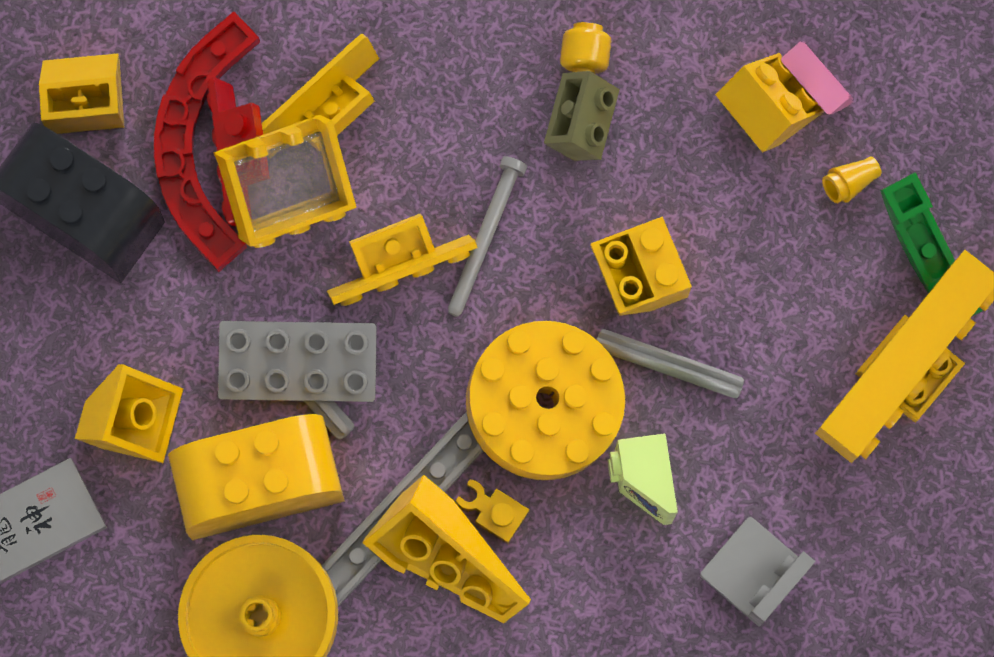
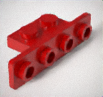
[207,77,269,227]

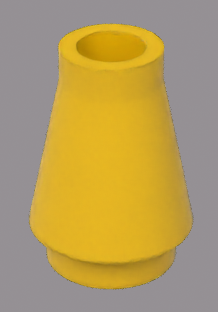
[822,156,882,203]

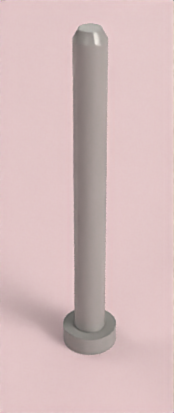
[448,156,527,317]

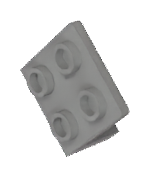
[700,517,816,627]

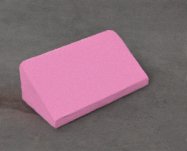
[781,41,853,115]

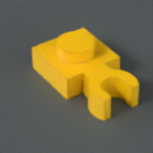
[456,480,530,544]

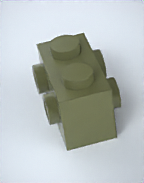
[544,71,620,161]

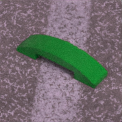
[880,172,983,316]

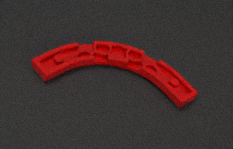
[154,11,260,273]

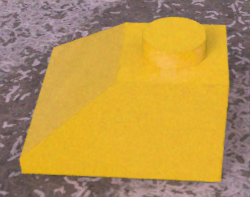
[75,364,183,463]

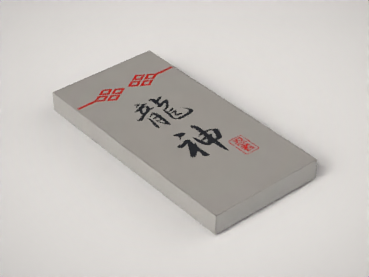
[0,458,107,584]

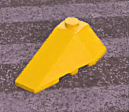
[362,475,531,623]

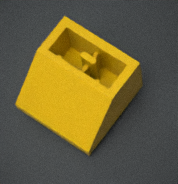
[39,53,125,134]
[715,53,825,153]
[590,216,692,316]

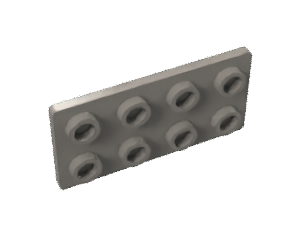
[218,321,377,402]

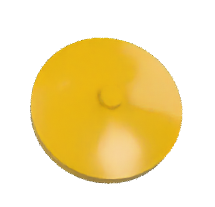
[178,535,338,657]

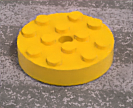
[466,321,625,480]

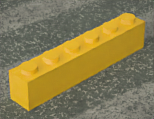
[815,250,994,463]

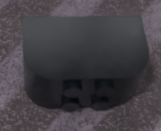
[0,122,165,284]

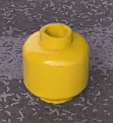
[560,22,611,74]

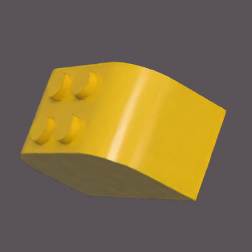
[168,414,345,540]

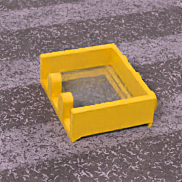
[213,115,357,248]

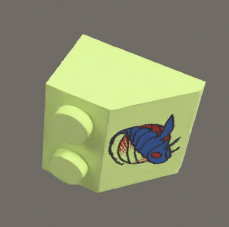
[608,434,678,525]

